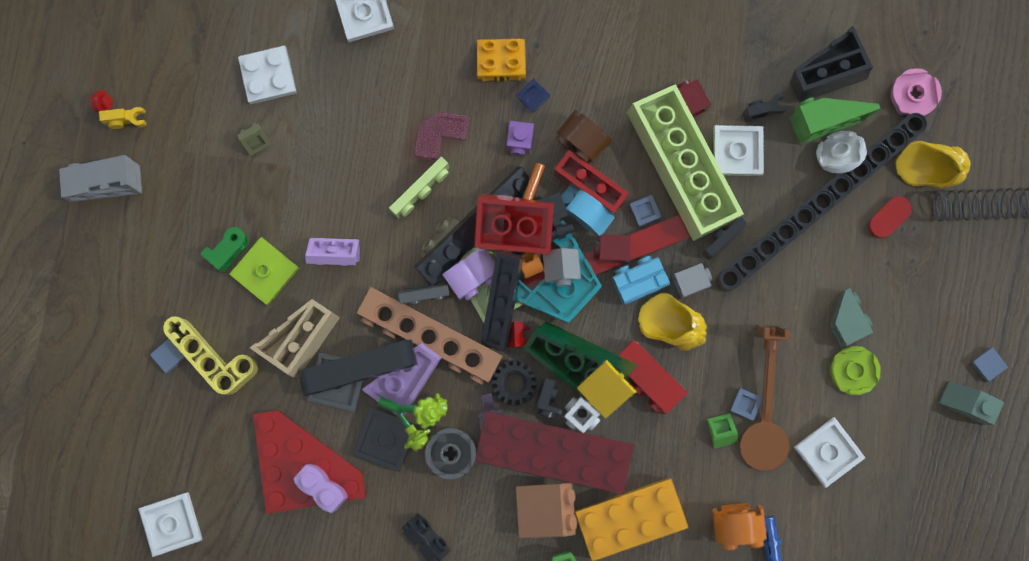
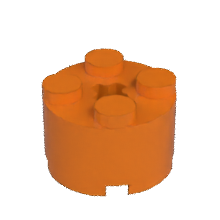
[712,503,767,550]

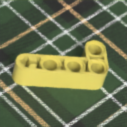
[163,316,259,395]

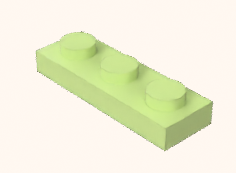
[389,157,449,219]

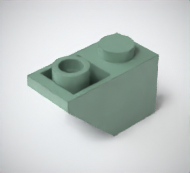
[829,288,874,347]

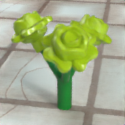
[378,393,448,451]

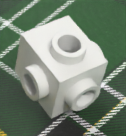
[564,396,600,433]

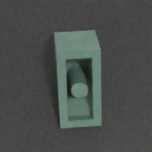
[938,381,1004,425]

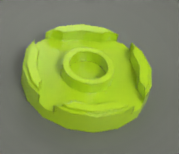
[830,346,881,395]

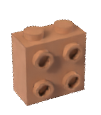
[516,483,577,538]

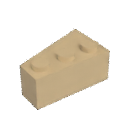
[250,299,340,379]

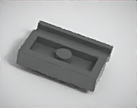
[398,281,450,305]

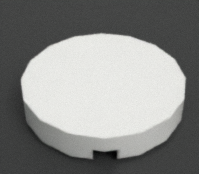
[816,131,867,173]

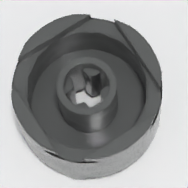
[425,428,477,480]

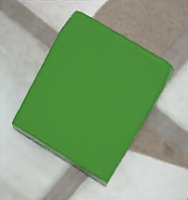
[706,413,738,448]

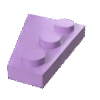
[362,343,442,416]

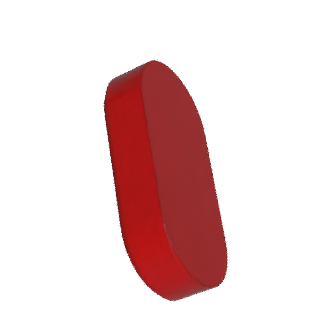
[868,196,912,239]

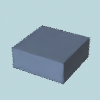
[629,195,661,228]
[150,339,186,374]
[970,347,1008,382]
[729,388,762,421]

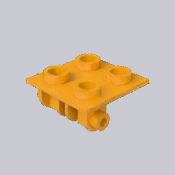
[477,39,526,82]

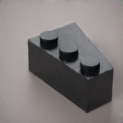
[790,26,873,103]

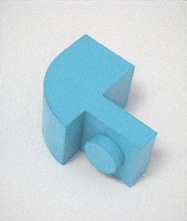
[561,186,615,237]

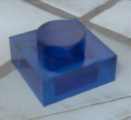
[516,78,550,113]

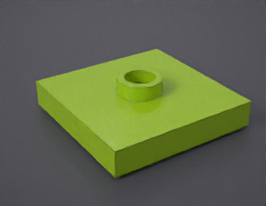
[230,237,300,305]

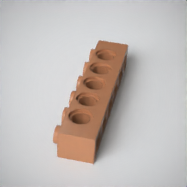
[357,287,503,385]

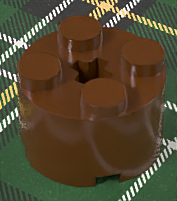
[556,110,612,164]

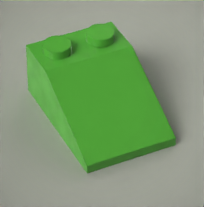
[789,98,880,145]

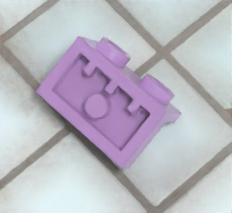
[305,238,360,266]

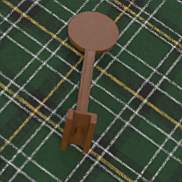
[739,324,790,471]

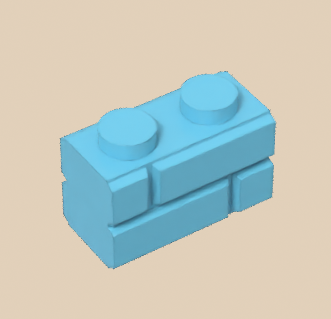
[611,256,670,306]

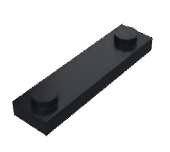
[481,250,524,352]

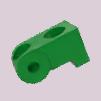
[201,227,249,273]

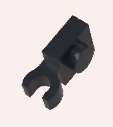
[743,93,788,122]

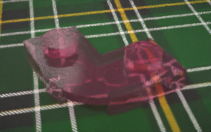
[414,112,471,161]

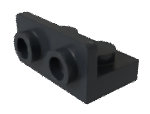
[534,378,562,418]

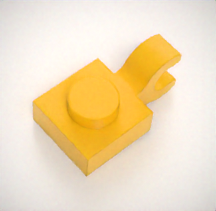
[99,107,147,129]

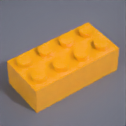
[574,478,689,561]

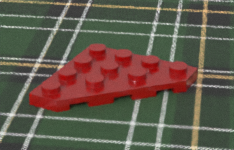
[253,410,367,514]

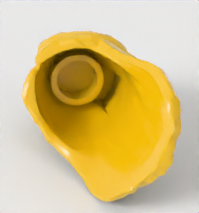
[895,141,971,189]
[638,293,707,351]

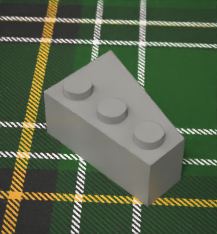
[59,155,142,202]

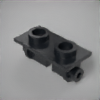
[402,513,451,561]

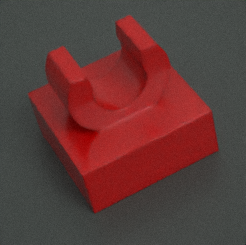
[507,322,530,348]

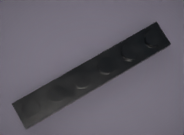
[414,167,530,286]

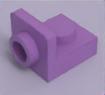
[506,121,534,156]

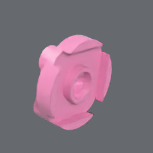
[890,68,942,116]

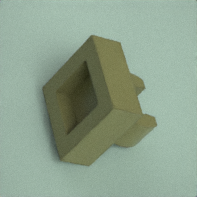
[237,123,272,156]

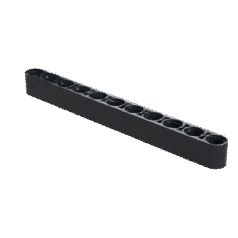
[716,113,927,292]

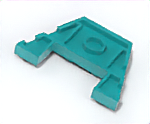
[516,220,602,324]

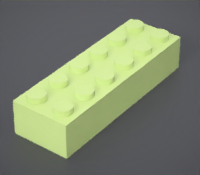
[627,84,744,241]

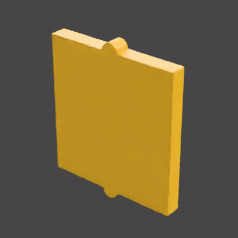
[577,360,636,419]

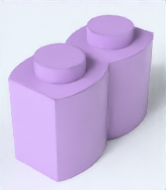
[442,248,495,301]
[294,464,348,513]

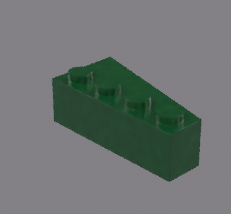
[523,321,637,400]

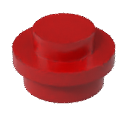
[90,90,112,113]

